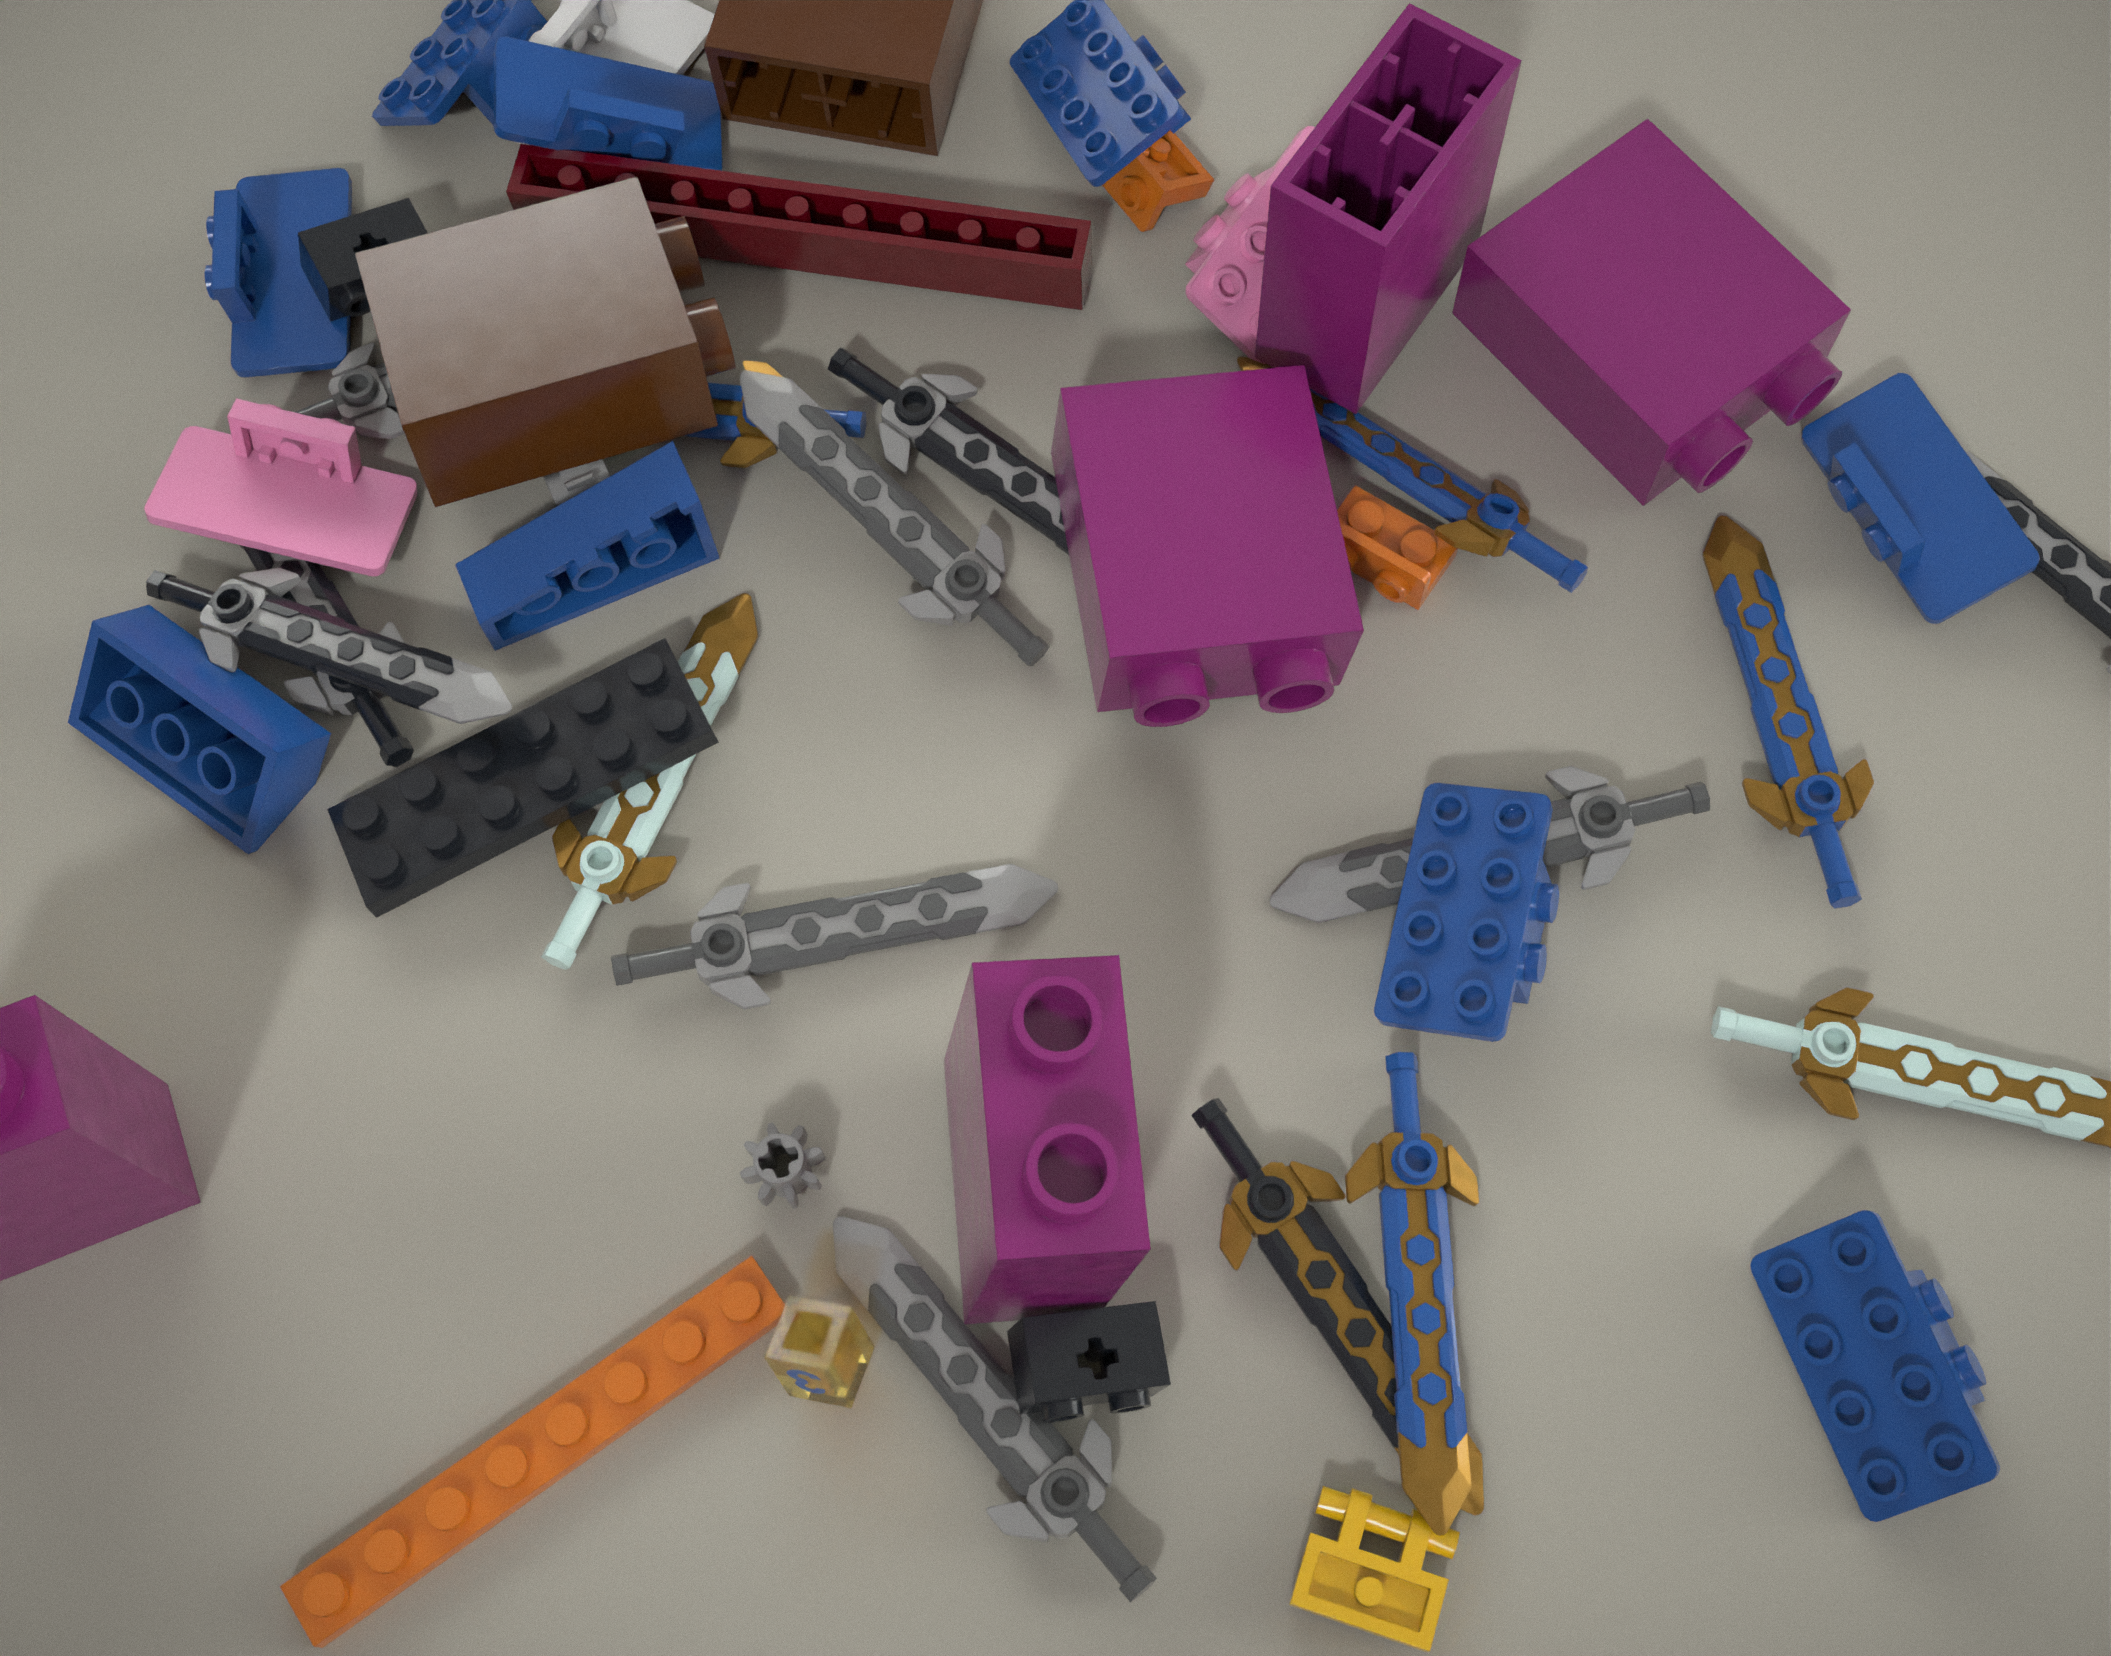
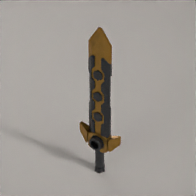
[1191,1097,1484,1515]

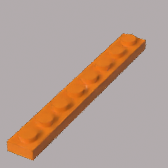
[280,1255,792,1648]

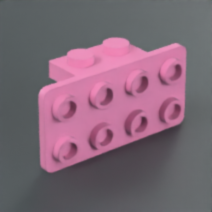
[1185,126,1315,364]
[144,398,418,576]

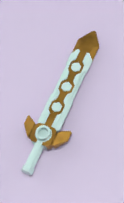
[541,593,758,970]
[1711,987,2111,1148]

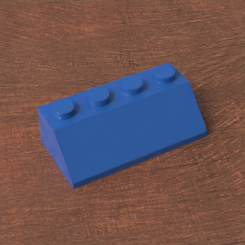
[68,605,331,855]

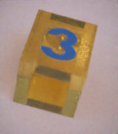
[764,1296,875,1408]

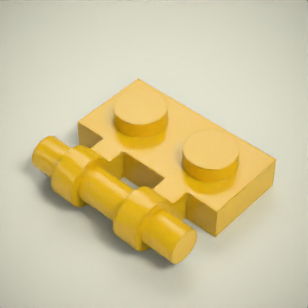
[1289,1486,1460,1652]

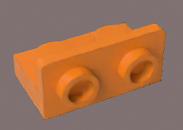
[1102,130,1214,232]
[1337,485,1458,610]

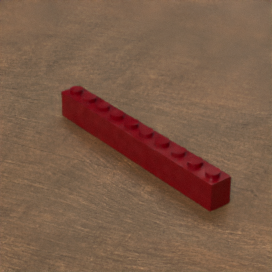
[506,144,1092,310]

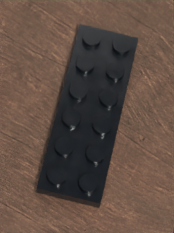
[327,638,719,918]

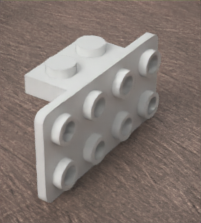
[517,0,715,145]

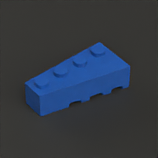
[455,441,720,651]

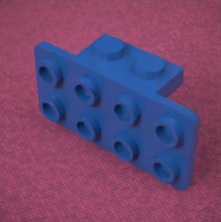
[372,0,548,126]
[1009,0,1191,187]
[493,36,723,171]
[204,168,352,378]
[1801,373,2040,624]
[1374,783,1559,1042]
[1750,1210,2000,1522]

